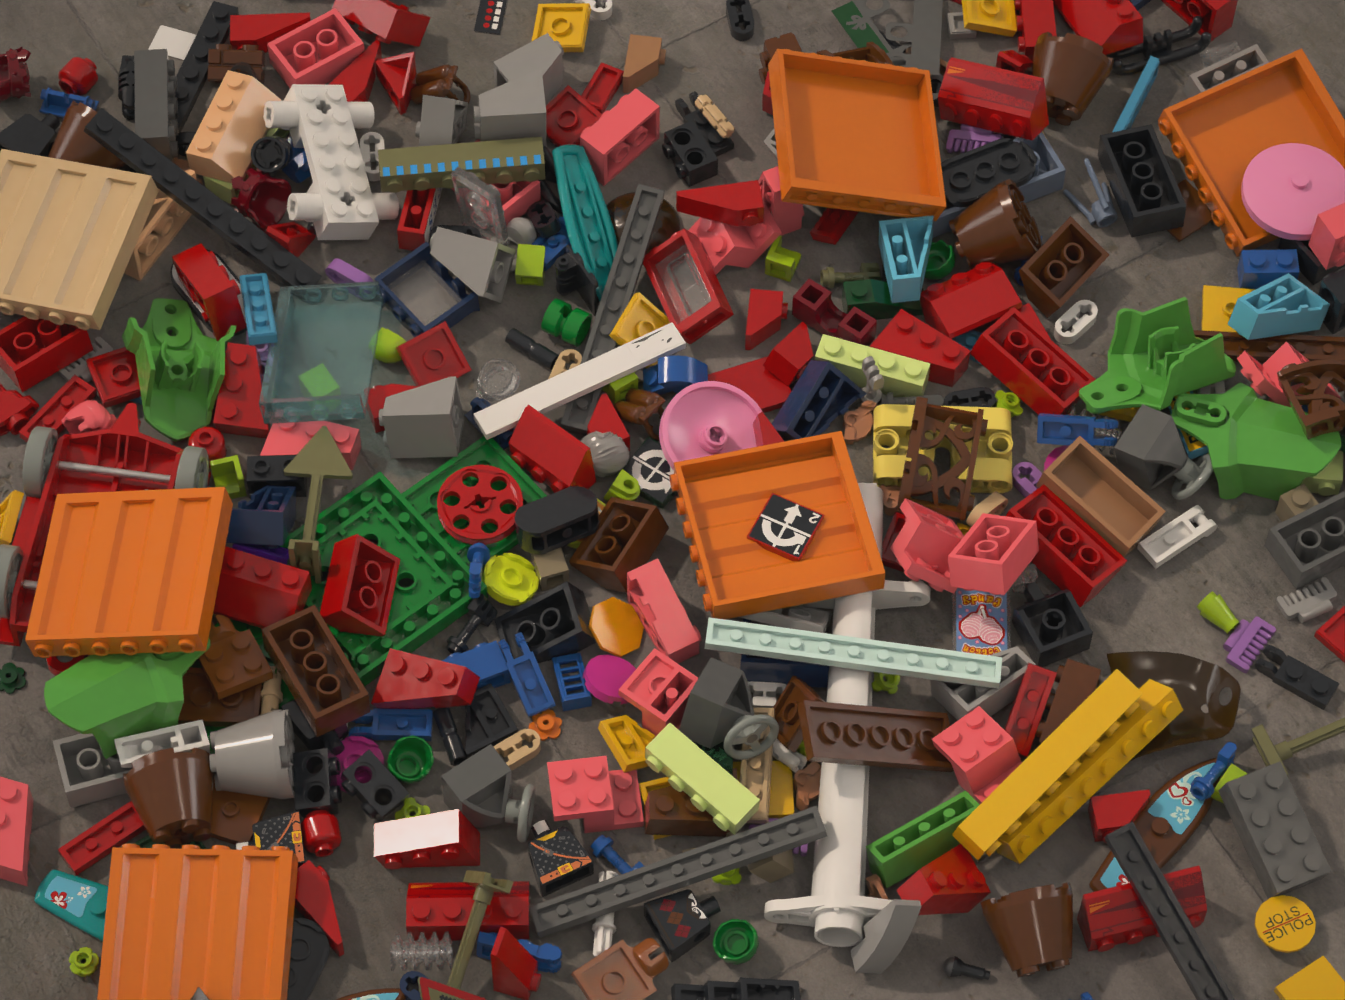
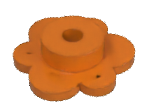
[529,709,562,741]

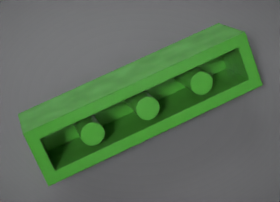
[866,790,980,888]

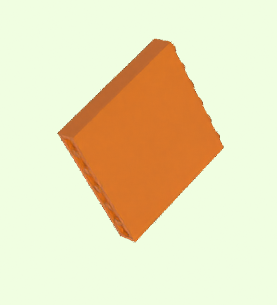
[1158,48,1345,257]
[768,49,946,222]

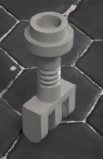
[860,356,884,405]

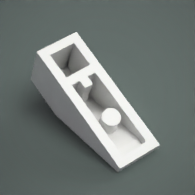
[114,720,210,768]

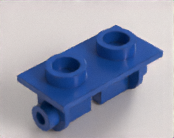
[39,87,99,118]

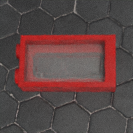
[643,228,734,344]

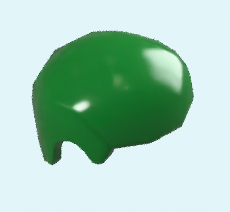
[924,240,956,280]
[387,735,434,784]
[713,919,759,965]

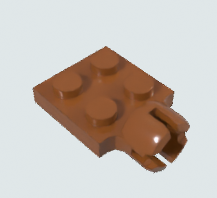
[197,615,273,700]
[571,938,669,1000]

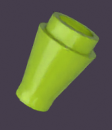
[1196,591,1239,634]

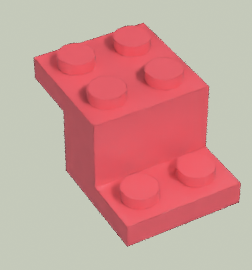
[688,198,781,281]
[1237,341,1341,408]
[890,498,964,594]
[618,648,698,736]
[932,706,1022,804]
[547,755,644,833]

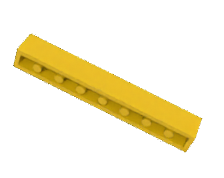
[952,669,1143,860]
[996,679,1183,864]

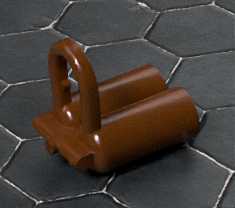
[411,64,471,105]
[613,388,666,441]

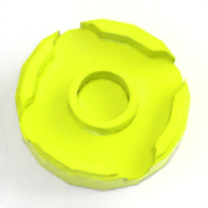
[482,553,539,606]

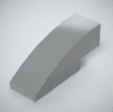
[850,899,921,974]

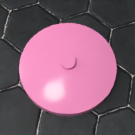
[1241,143,1345,241]
[659,381,762,470]

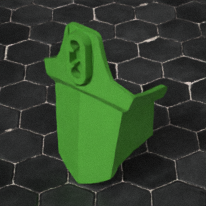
[1079,297,1236,414]
[122,298,236,442]
[1171,382,1341,501]
[44,638,211,759]

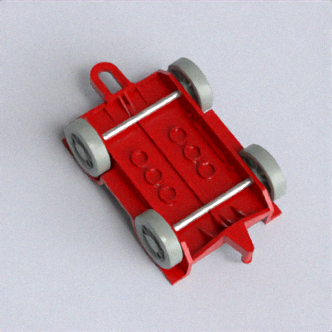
[0,403,211,676]

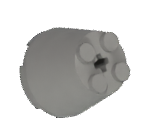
[209,709,295,800]

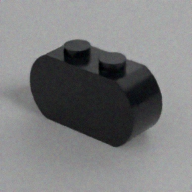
[515,486,599,555]

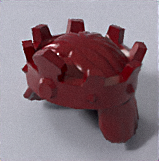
[0,47,31,102]
[231,168,292,229]

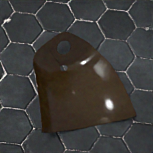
[1107,651,1241,761]

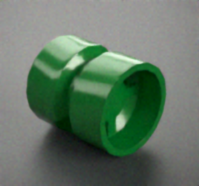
[541,298,592,347]

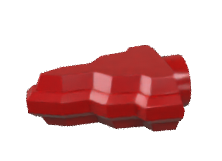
[0,383,39,436]

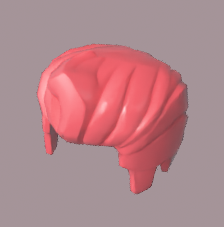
[61,400,117,434]

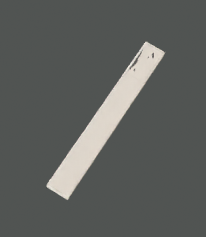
[473,322,686,440]

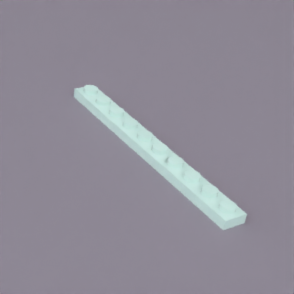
[704,617,1002,689]

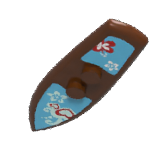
[1089,757,1220,892]

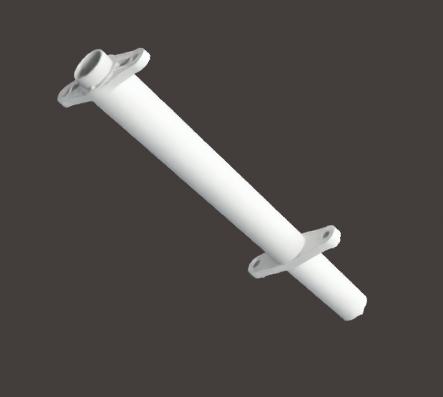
[764,483,931,947]

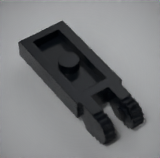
[675,91,734,156]
[1254,645,1340,710]

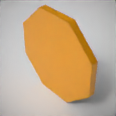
[589,597,644,657]

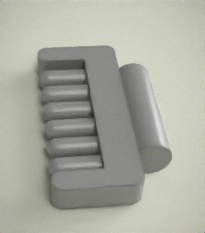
[58,337,113,383]
[1276,577,1337,623]

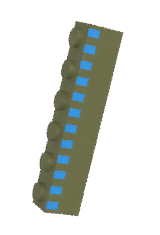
[378,137,545,193]

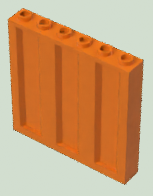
[669,431,885,620]
[25,487,233,658]
[97,843,298,1000]

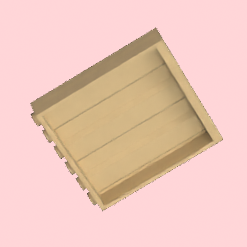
[0,149,159,330]

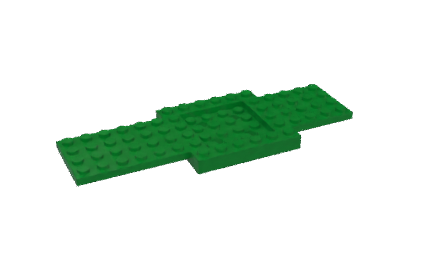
[190,436,547,754]

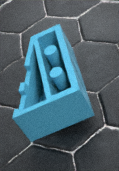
[878,215,934,303]
[1228,273,1330,340]

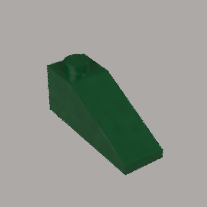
[842,279,924,320]

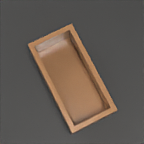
[1036,436,1166,558]

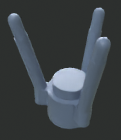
[1063,158,1118,228]

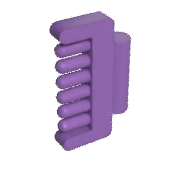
[946,124,1002,153]
[1223,617,1276,673]

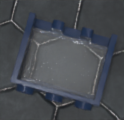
[374,241,480,337]

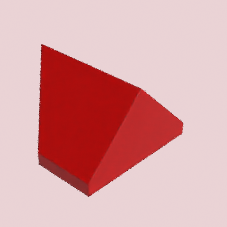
[375,52,417,115]
[265,221,316,258]

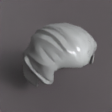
[581,431,630,477]

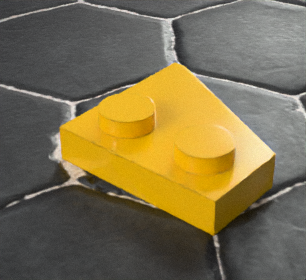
[598,715,655,773]

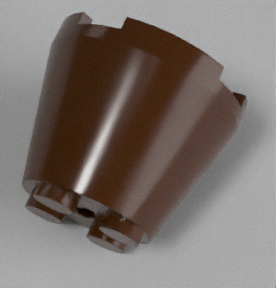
[1032,32,1114,126]
[48,100,126,170]
[949,179,1043,269]
[123,748,214,849]
[981,882,1073,978]

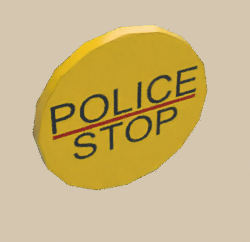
[1254,895,1316,953]

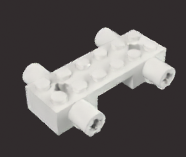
[263,84,399,240]

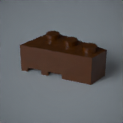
[1035,658,1101,745]
[644,767,738,837]

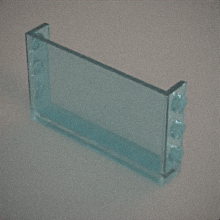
[259,281,383,424]

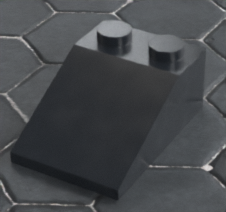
[494,581,597,663]

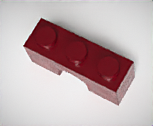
[792,278,877,346]

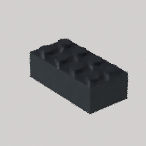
[1098,124,1186,238]

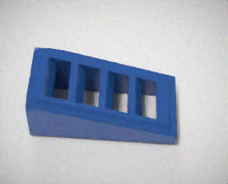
[552,653,592,711]

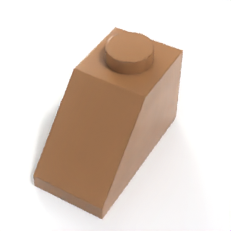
[623,34,666,93]

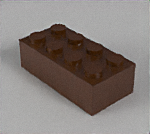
[262,605,370,737]

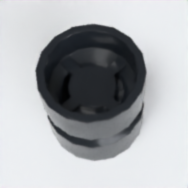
[251,135,293,172]

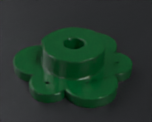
[0,663,26,694]

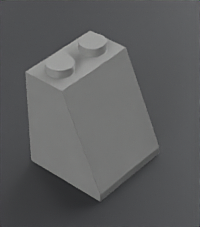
[493,33,564,105]
[474,70,546,147]
[430,226,516,303]
[379,376,464,459]

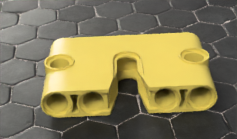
[873,404,1013,493]

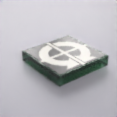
[616,437,677,509]

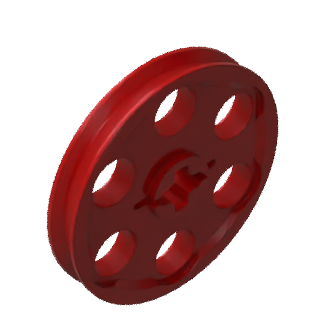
[437,465,523,545]

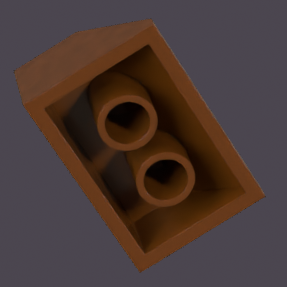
[1019,216,1109,318]
[569,497,669,593]

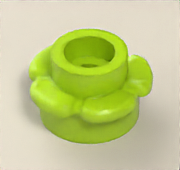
[69,947,99,977]

